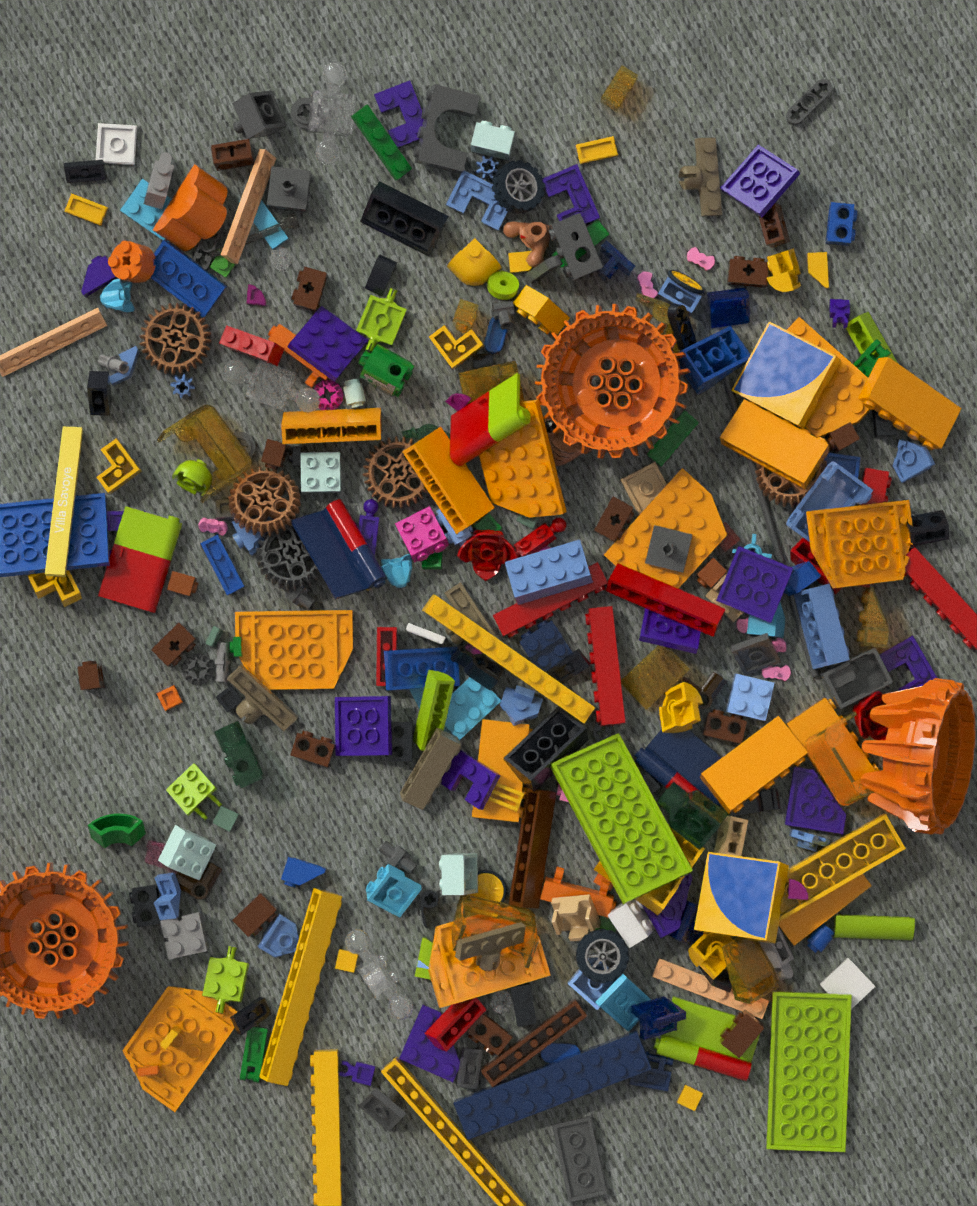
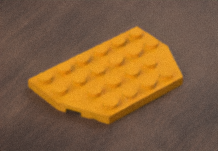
[787,317,871,438]
[479,400,567,518]
[604,468,727,589]
[806,500,913,588]
[235,610,353,690]
[428,905,551,1008]
[122,986,239,1112]

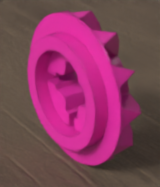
[312,380,343,410]

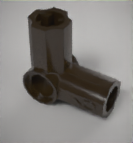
[678,671,727,709]
[175,861,223,900]

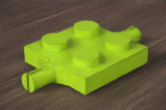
[356,288,407,352]
[202,946,249,1014]

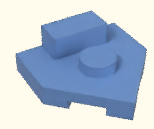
[893,439,935,483]
[500,685,543,726]
[789,829,830,852]
[258,913,299,957]

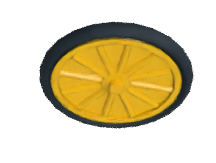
[668,270,704,294]
[467,870,507,911]

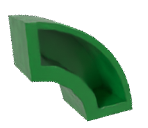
[87,813,146,849]

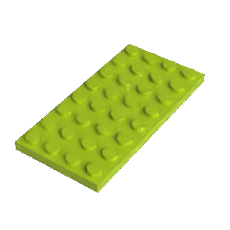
[551,733,693,905]
[766,991,852,1152]

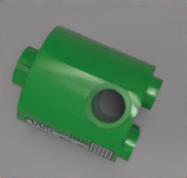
[358,344,414,397]

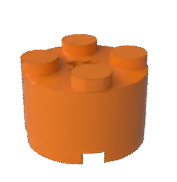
[108,241,155,283]

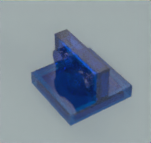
[599,240,636,281]
[707,288,750,328]
[669,900,705,945]
[631,996,686,1040]

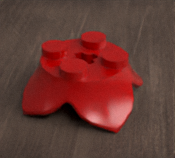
[457,530,518,581]
[852,691,889,740]

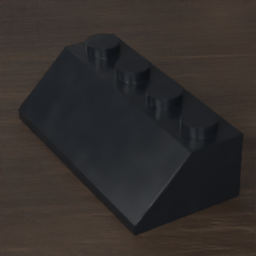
[360,181,449,256]
[503,706,589,792]

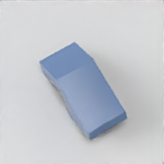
[110,346,140,386]
[154,873,181,920]

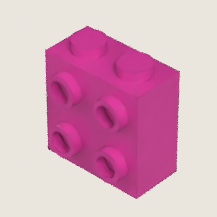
[395,506,449,563]

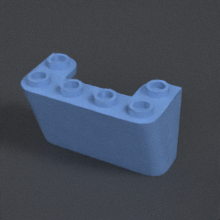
[786,461,873,542]

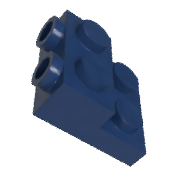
[519,620,572,672]

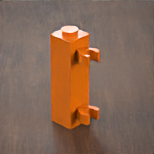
[268,324,329,388]
[540,866,616,918]

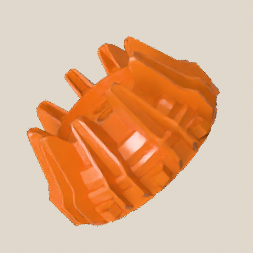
[535,304,690,459]
[861,678,976,835]
[0,862,129,1019]

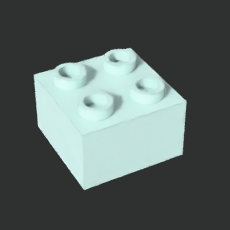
[471,121,515,161]
[301,452,341,493]
[158,825,216,880]
[439,853,478,895]

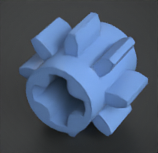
[476,156,499,180]
[170,373,195,398]

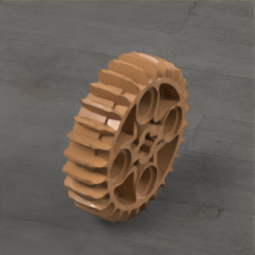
[139,303,212,375]
[363,436,429,508]
[755,460,827,508]
[229,467,301,537]

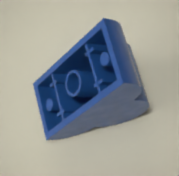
[678,326,751,395]

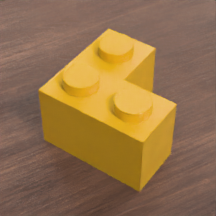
[513,285,570,335]
[429,325,485,369]
[96,438,142,494]
[28,570,82,607]

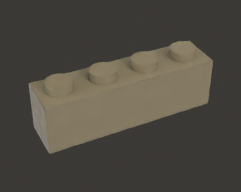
[400,728,461,810]

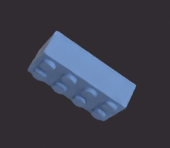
[505,540,593,605]
[794,584,850,669]

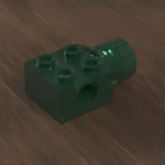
[214,721,265,788]
[657,781,728,850]

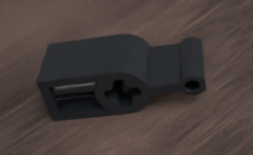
[450,646,504,690]
[729,789,781,816]

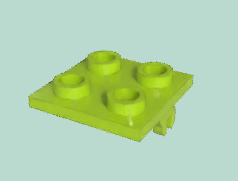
[166,763,222,821]

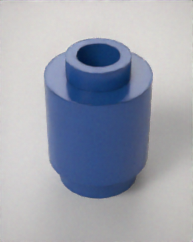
[806,924,834,953]

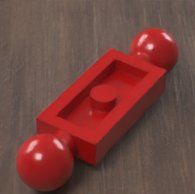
[513,517,567,558]

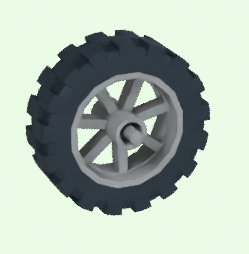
[492,160,545,214]
[576,929,629,983]

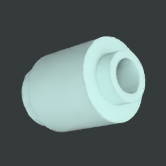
[343,379,366,408]

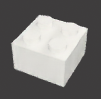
[608,899,655,948]

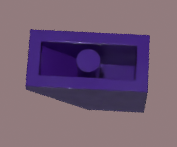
[81,255,119,298]

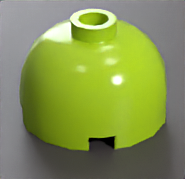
[172,459,212,496]

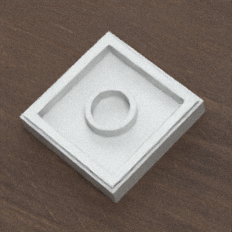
[96,123,138,165]
[406,623,446,645]
[820,957,875,1009]

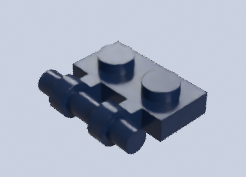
[629,1051,674,1091]

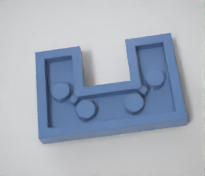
[446,170,516,231]

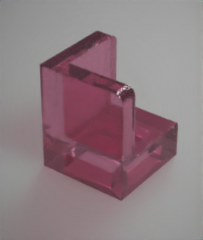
[145,840,166,868]

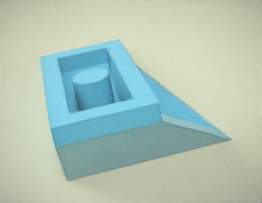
[747,603,785,638]

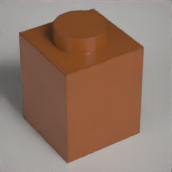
[696,558,727,588]
[167,571,199,596]

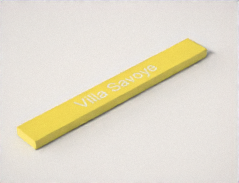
[45,426,83,577]

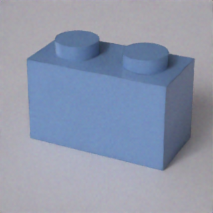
[657,277,702,316]

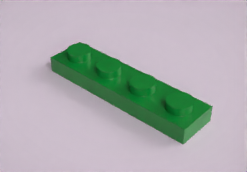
[351,104,412,181]

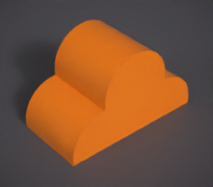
[153,164,228,251]

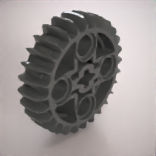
[256,524,322,591]

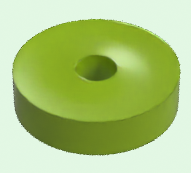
[487,271,519,300]

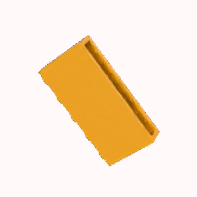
[858,357,962,450]
[720,399,830,489]
[281,408,382,444]
[402,426,494,534]
[786,698,880,805]
[700,716,808,814]
[472,719,533,822]
[779,874,872,946]

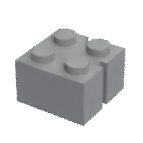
[160,911,209,960]

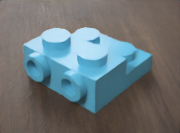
[366,864,422,918]

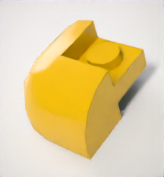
[447,238,502,286]
[767,248,801,292]
[659,682,703,733]
[688,933,743,979]

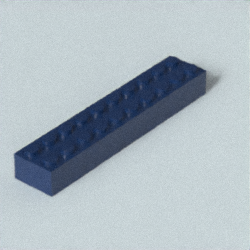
[453,1029,652,1140]

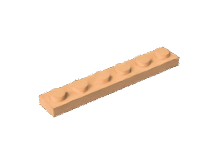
[221,149,276,264]
[0,308,107,377]
[652,958,769,1019]

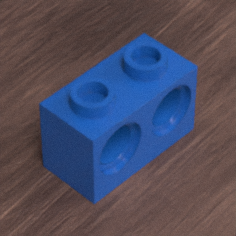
[826,202,857,246]

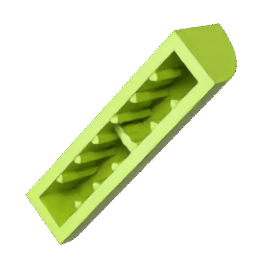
[846,312,898,363]
[413,670,455,751]
[833,914,915,941]

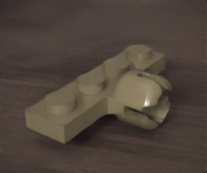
[679,138,722,217]
[444,582,498,658]
[227,664,298,731]
[455,922,526,971]

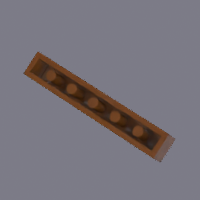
[509,788,557,909]
[481,998,587,1087]

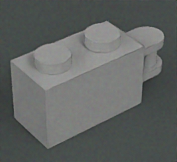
[143,152,174,209]
[752,926,794,981]

